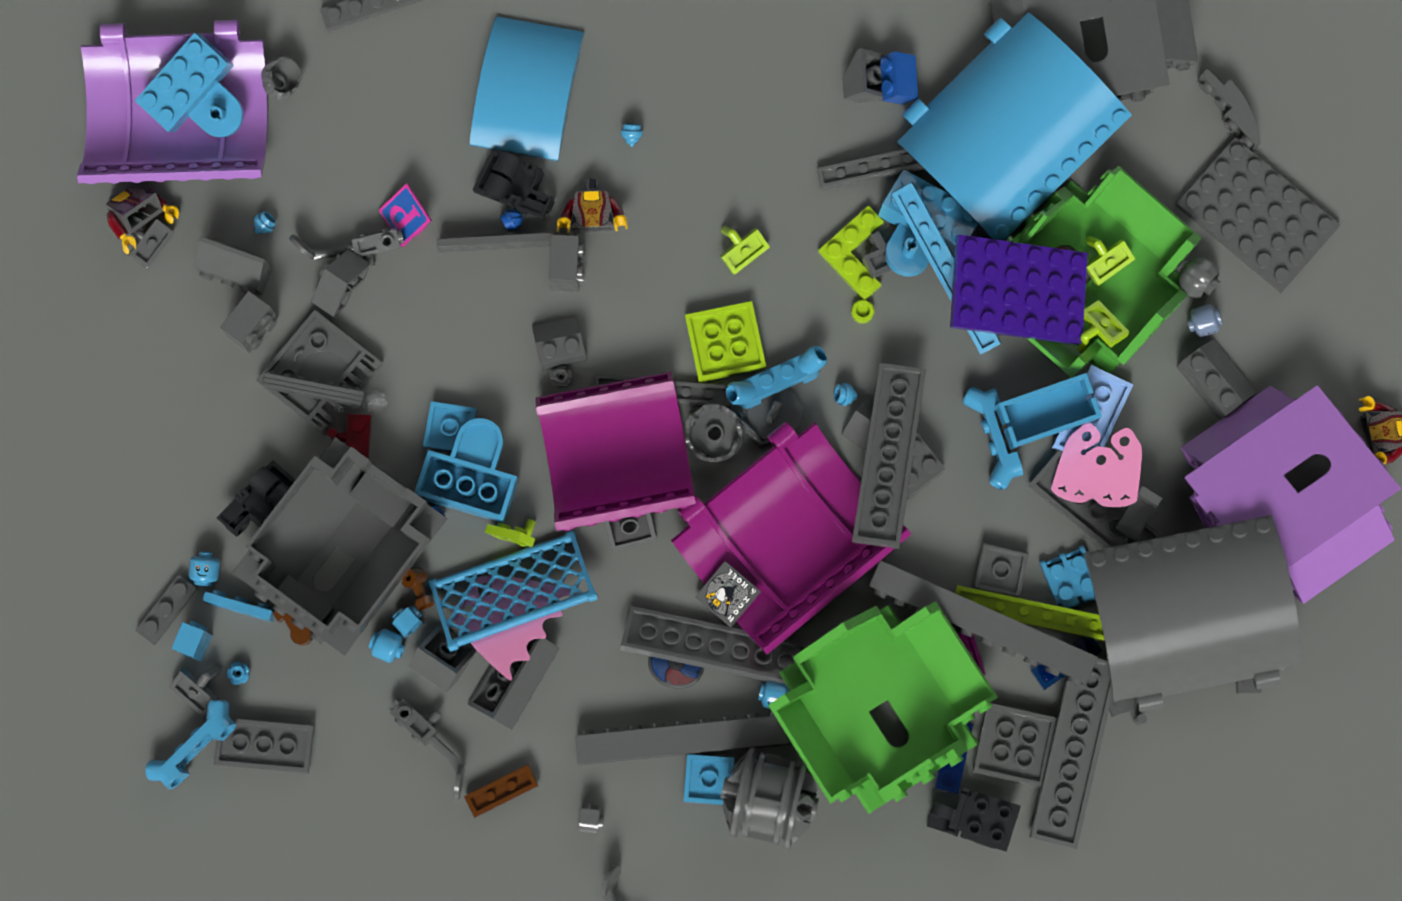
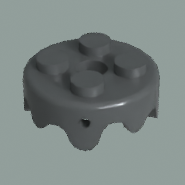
[685,404,744,463]

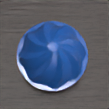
[500,209,523,232]

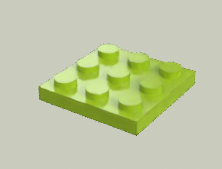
[685,301,766,382]

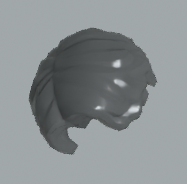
[261,56,303,100]

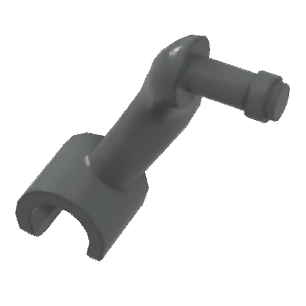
[739,412,771,449]

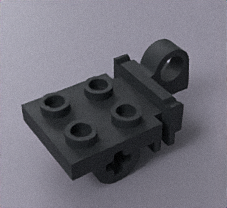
[472,150,555,219]
[217,460,296,537]
[927,787,1021,852]

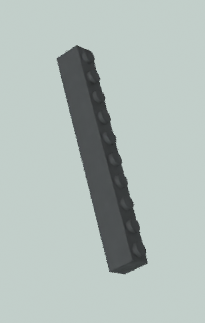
[869,560,1098,686]
[575,712,792,766]

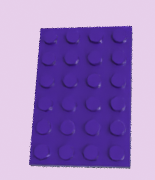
[950,234,1087,345]

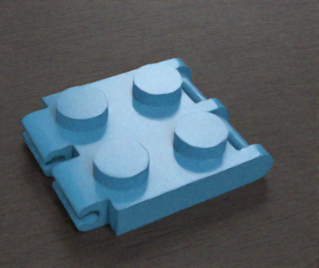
[1039,545,1095,609]

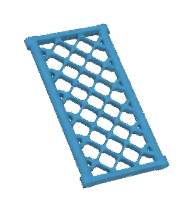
[428,530,598,652]

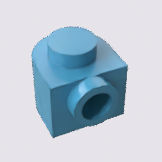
[392,605,423,638]

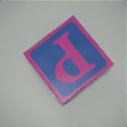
[378,183,432,247]

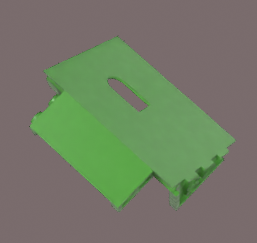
[1006,166,1202,378]
[768,601,998,814]

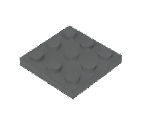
[973,703,1057,788]

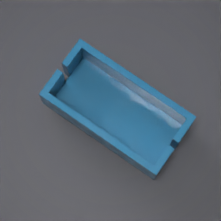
[995,373,1102,450]

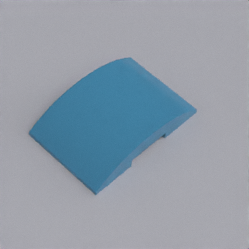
[469,16,584,161]

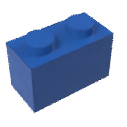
[880,51,918,105]

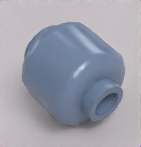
[1187,304,1223,337]

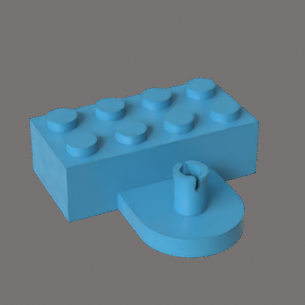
[135,33,244,137]
[878,169,979,277]
[414,418,519,524]

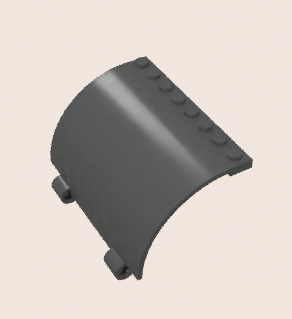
[1084,515,1301,713]

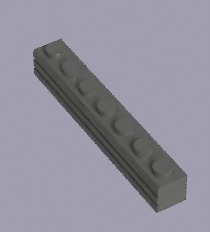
[262,371,366,408]

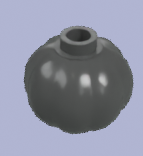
[1177,257,1221,298]

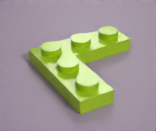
[818,206,884,300]

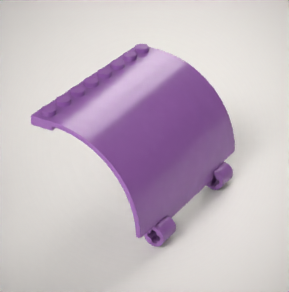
[77,20,268,184]

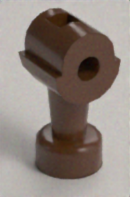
[401,567,435,611]

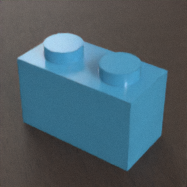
[171,621,212,662]

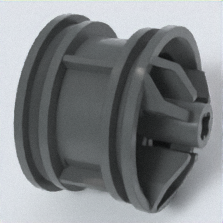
[721,747,819,850]

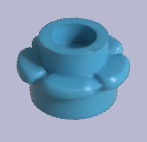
[226,662,250,685]

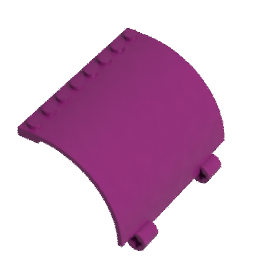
[671,421,911,654]

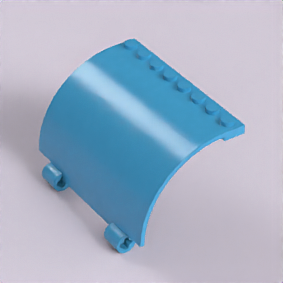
[897,12,1132,241]

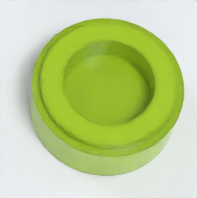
[851,300,874,324]

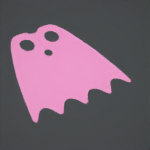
[452,575,571,680]

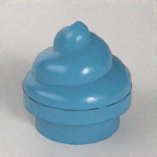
[620,123,643,147]
[254,211,277,234]
[834,383,858,406]

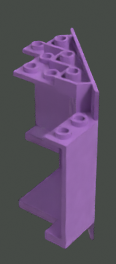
[1181,385,1401,604]

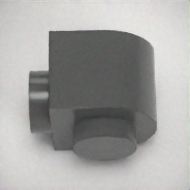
[578,804,604,834]

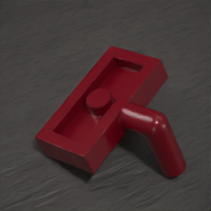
[328,414,372,459]

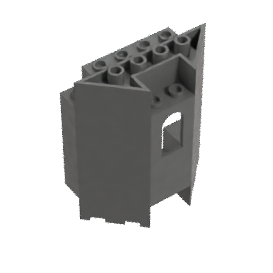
[232,437,447,656]

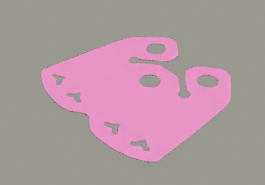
[1051,423,1142,507]

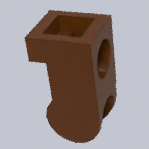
[273,611,313,646]

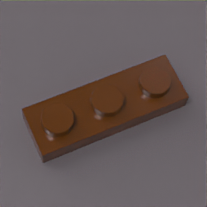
[464,765,538,818]

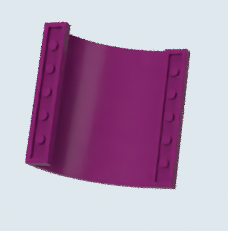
[535,371,696,531]

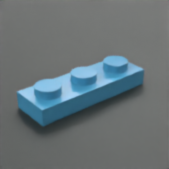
[202,590,275,622]

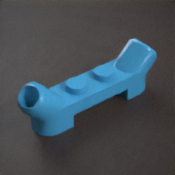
[726,346,828,409]
[963,386,1023,490]
[145,700,236,790]

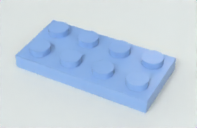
[1052,365,1133,462]

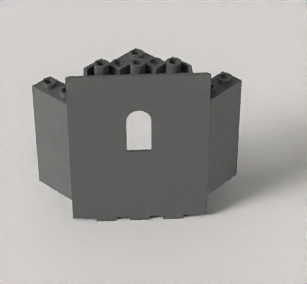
[990,0,1199,102]

